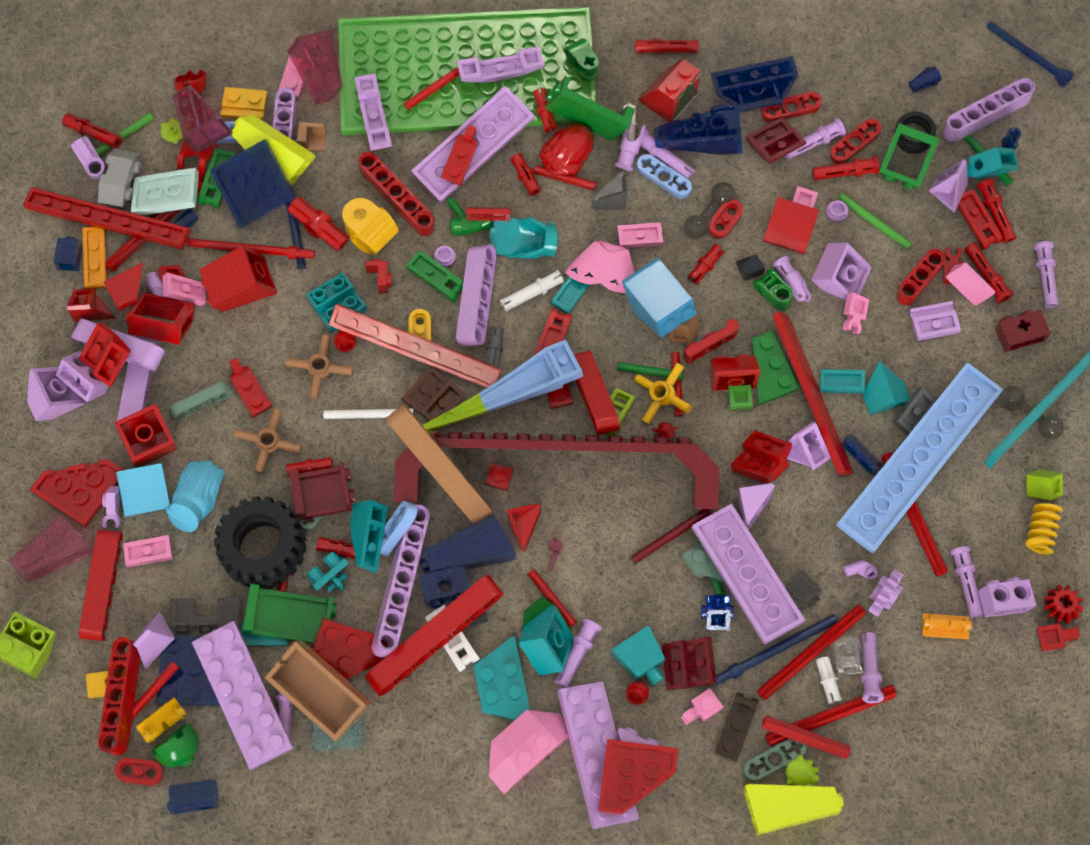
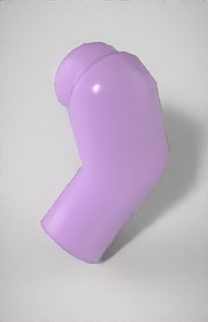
[843,560,878,580]

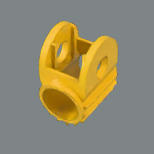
[342,198,399,256]

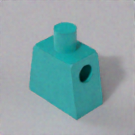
[967,147,1019,179]
[611,626,665,686]

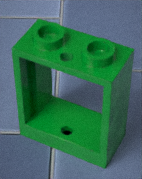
[879,123,940,190]

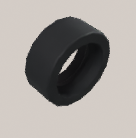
[894,111,936,154]

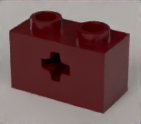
[995,310,1050,353]

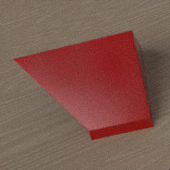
[103,262,143,311]
[67,288,117,322]
[507,504,541,552]

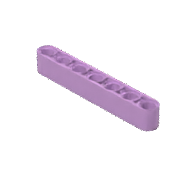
[371,504,430,657]

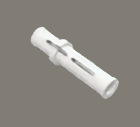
[499,270,564,312]

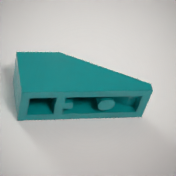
[350,500,388,573]

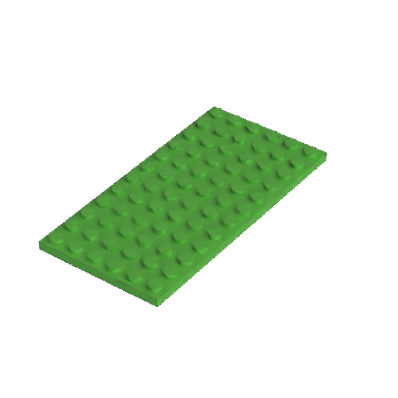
[338,7,596,135]

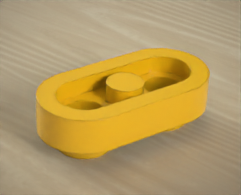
[409,309,431,341]

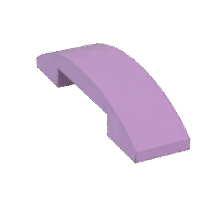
[456,46,544,83]
[354,73,392,150]

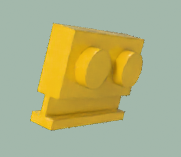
[220,87,267,121]

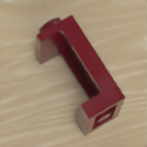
[289,462,355,520]

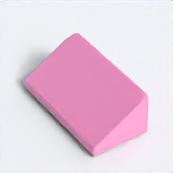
[946,262,995,305]

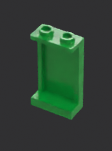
[545,76,635,141]
[242,584,337,644]

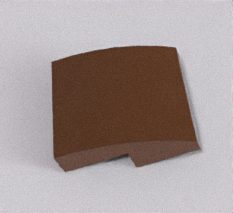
[401,366,466,422]

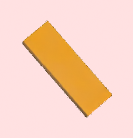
[82,227,107,289]

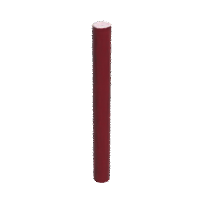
[631,509,712,564]

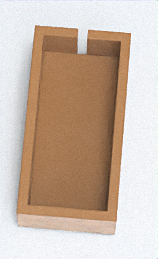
[265,640,372,741]

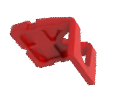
[177,137,219,182]

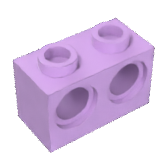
[55,351,108,402]
[978,577,1036,617]

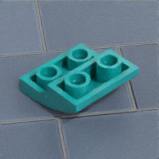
[305,272,368,333]

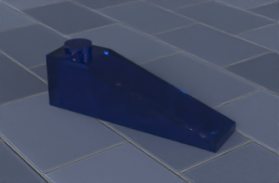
[654,103,742,155]

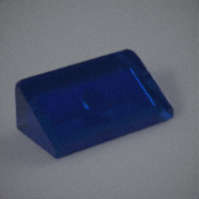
[842,435,884,476]

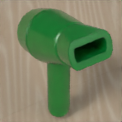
[447,197,492,236]

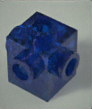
[701,594,734,630]

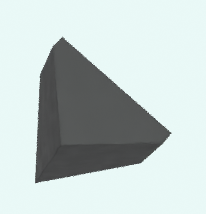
[592,171,627,210]

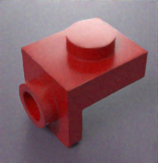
[365,259,392,293]

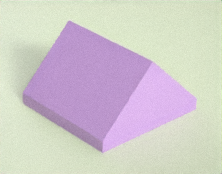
[735,483,775,530]

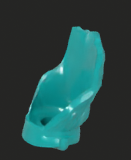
[488,217,559,259]

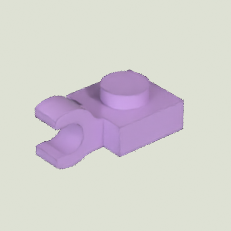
[102,486,121,528]

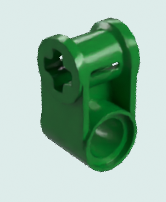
[564,38,599,81]
[752,268,793,311]

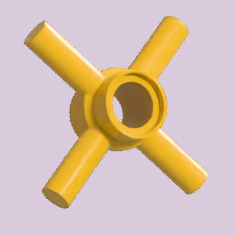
[634,363,692,424]

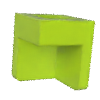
[1027,469,1063,500]

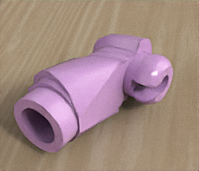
[146,272,173,299]

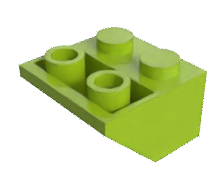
[0,611,56,679]

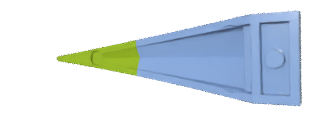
[423,339,583,431]

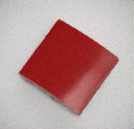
[763,197,819,255]
[466,207,511,221]
[79,322,131,387]
[731,430,792,484]

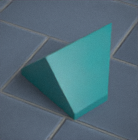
[862,361,910,415]

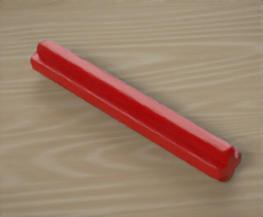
[761,715,851,759]

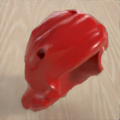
[539,123,594,176]

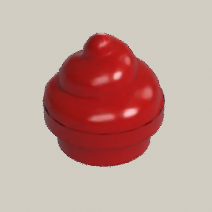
[334,330,356,352]
[626,680,650,705]

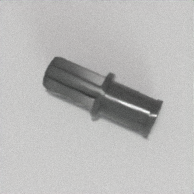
[486,326,504,368]

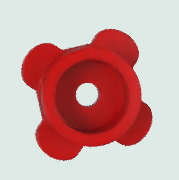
[652,422,679,438]

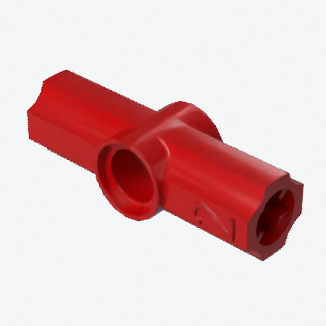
[288,196,350,252]

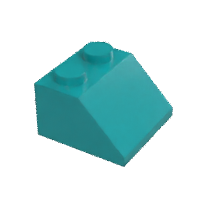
[519,605,574,676]

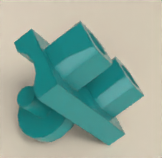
[307,552,349,593]

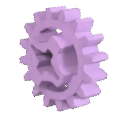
[869,569,904,617]

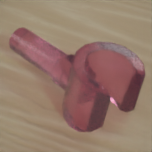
[547,538,563,572]

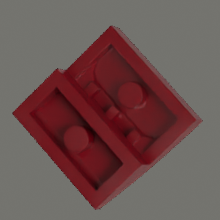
[746,117,806,164]
[662,637,717,690]

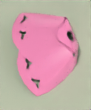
[565,240,635,293]

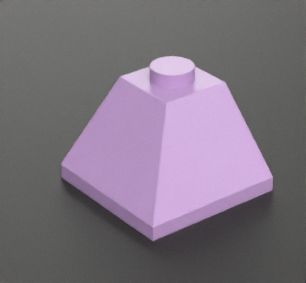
[27,367,85,421]

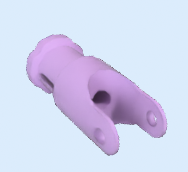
[614,120,645,171]
[772,256,812,302]

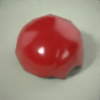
[174,69,207,97]

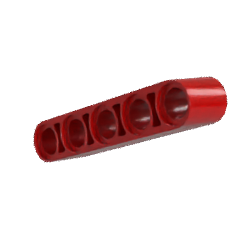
[358,152,435,236]
[573,350,620,435]
[79,530,123,641]
[98,637,141,756]

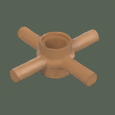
[286,334,353,399]
[234,409,302,474]

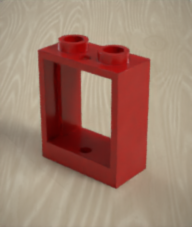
[125,292,194,345]

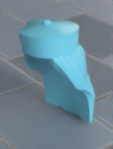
[166,460,225,532]

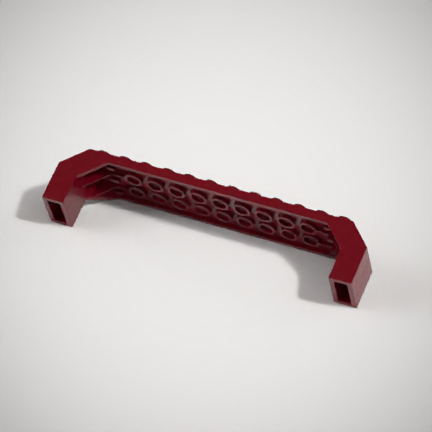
[394,431,719,509]

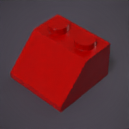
[709,354,760,391]
[114,403,177,468]

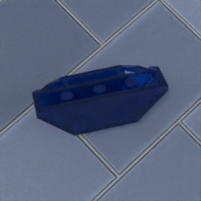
[710,56,799,113]

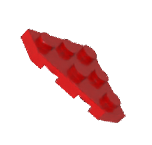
[30,459,123,528]
[311,618,388,680]
[598,739,679,815]

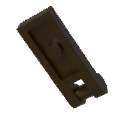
[715,692,759,762]

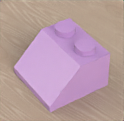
[811,243,872,300]

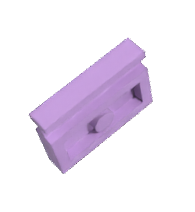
[909,301,961,341]

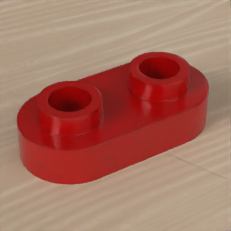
[709,199,743,239]
[115,758,164,786]

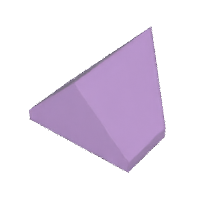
[929,159,968,213]
[787,421,831,470]
[133,612,175,668]

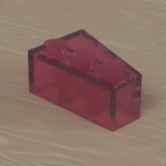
[287,29,343,104]
[172,85,233,153]
[8,514,93,583]

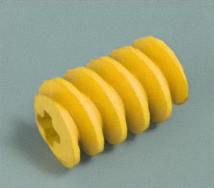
[1025,503,1063,555]

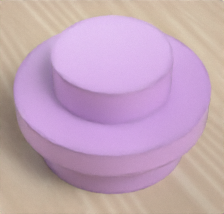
[826,200,848,222]
[434,246,456,267]

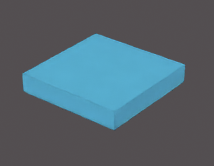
[116,463,171,517]

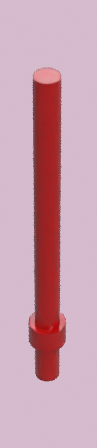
[187,238,316,259]

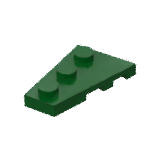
[751,331,800,406]

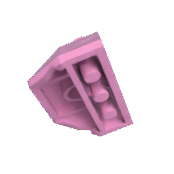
[489,710,569,794]

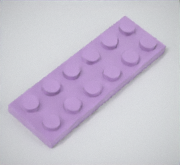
[411,86,535,203]
[692,504,805,645]
[192,621,294,770]
[557,681,639,829]

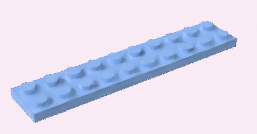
[836,362,1003,554]

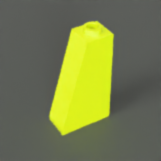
[230,115,316,190]
[743,784,844,835]

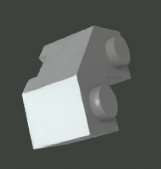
[98,148,142,207]

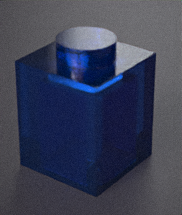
[54,236,83,271]

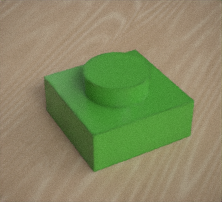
[728,385,753,410]

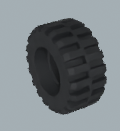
[214,496,306,589]

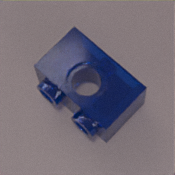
[419,565,470,609]

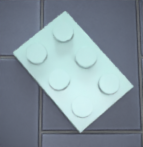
[131,168,199,215]

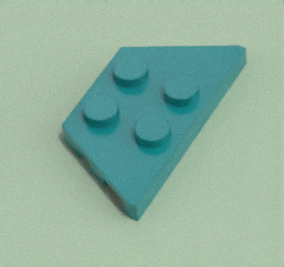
[473,636,530,721]

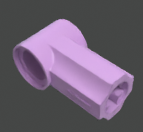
[70,136,107,180]

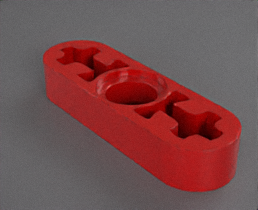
[761,92,822,123]
[830,119,881,164]

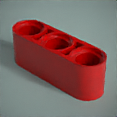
[896,249,945,306]

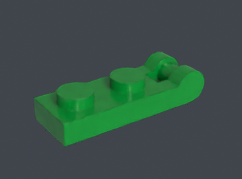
[198,148,237,209]
[406,249,464,303]

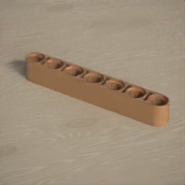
[385,404,494,527]

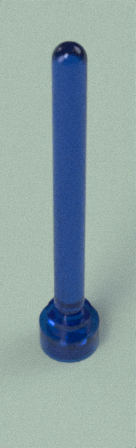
[987,22,1074,87]

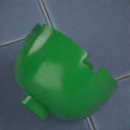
[150,722,200,768]

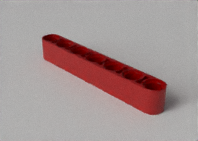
[364,575,504,696]

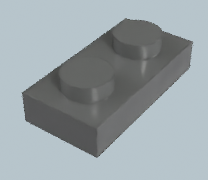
[893,387,936,436]

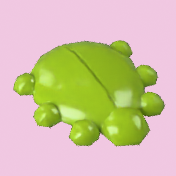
[160,117,191,144]
[785,754,819,786]

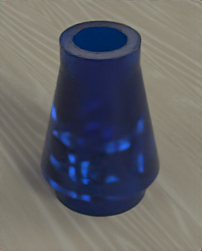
[908,66,942,93]

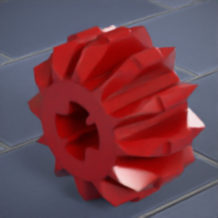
[1043,585,1084,624]

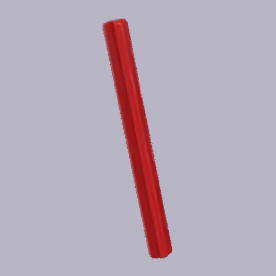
[105,179,203,272]
[881,452,948,577]
[757,605,866,700]
[765,685,897,746]

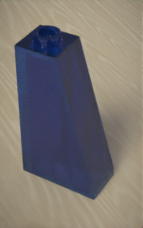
[419,515,516,577]

